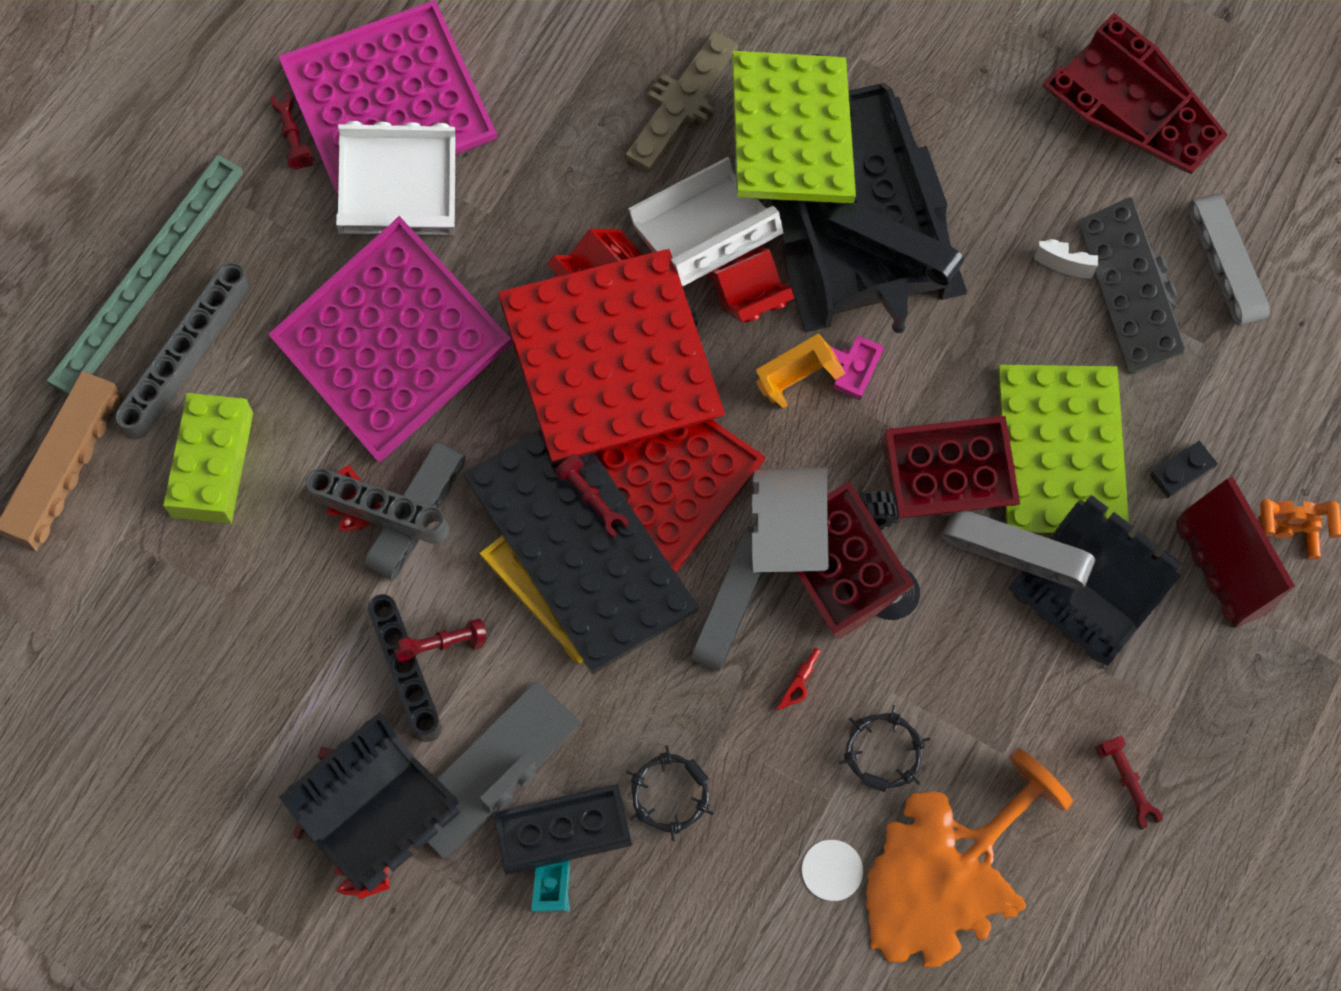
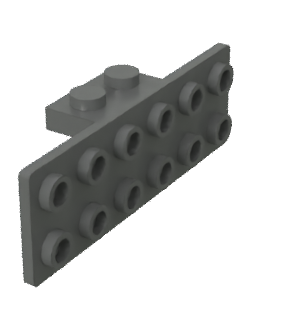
[1079,197,1186,374]
[427,681,580,860]

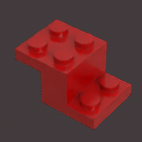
[547,229,643,277]
[705,246,795,323]

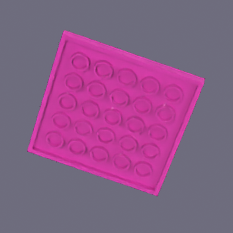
[278,0,497,197]
[268,216,513,463]

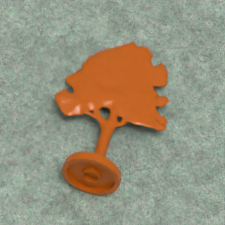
[866,748,1074,968]

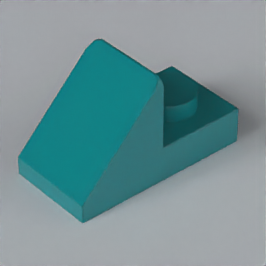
[532,861,570,913]

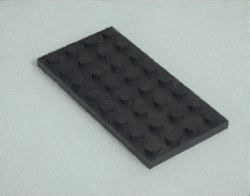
[463,430,698,675]

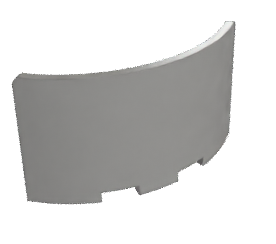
[752,468,829,573]

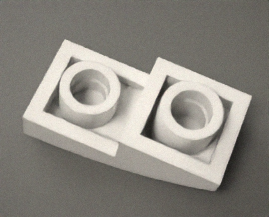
[1034,239,1098,279]

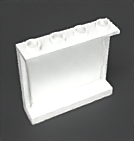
[336,121,455,236]
[628,157,783,287]

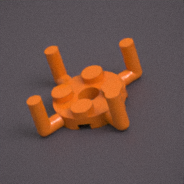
[1257,499,1341,560]

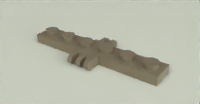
[626,31,738,173]

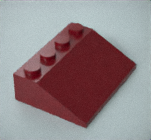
[881,416,1020,519]
[1176,476,1295,628]
[796,481,915,639]

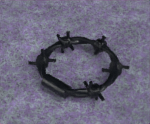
[838,705,930,792]
[626,745,714,841]

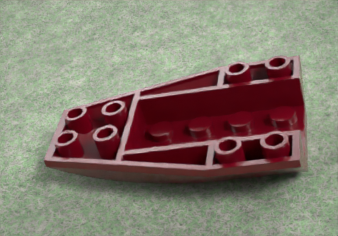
[1042,13,1228,175]

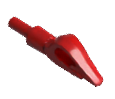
[775,648,821,711]

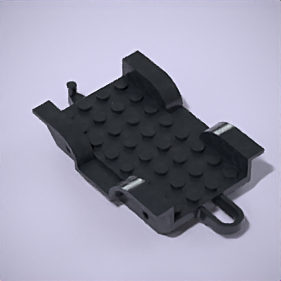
[770,54,967,333]

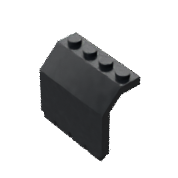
[1008,495,1182,667]
[279,712,460,892]

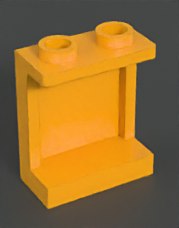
[756,333,846,408]

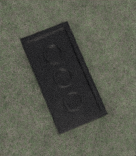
[493,784,632,875]

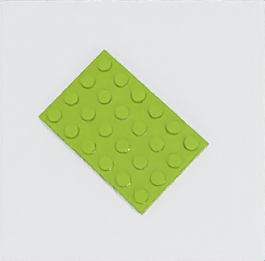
[731,51,856,203]
[998,365,1130,537]

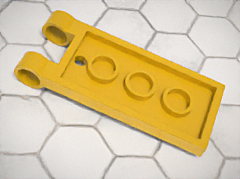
[480,535,582,664]

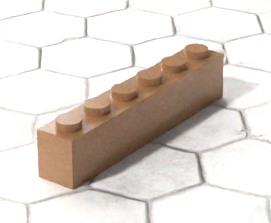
[0,371,122,551]

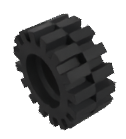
[859,490,899,530]

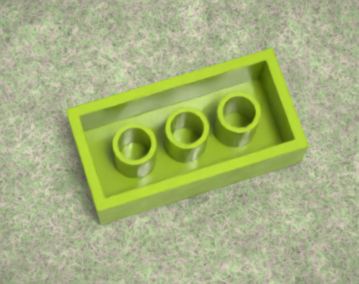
[163,393,253,524]

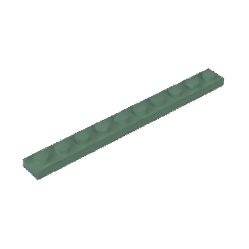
[47,155,243,395]

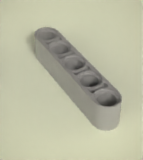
[1189,193,1270,326]
[941,511,1095,589]

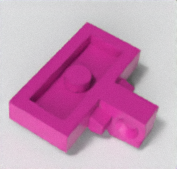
[830,335,884,401]

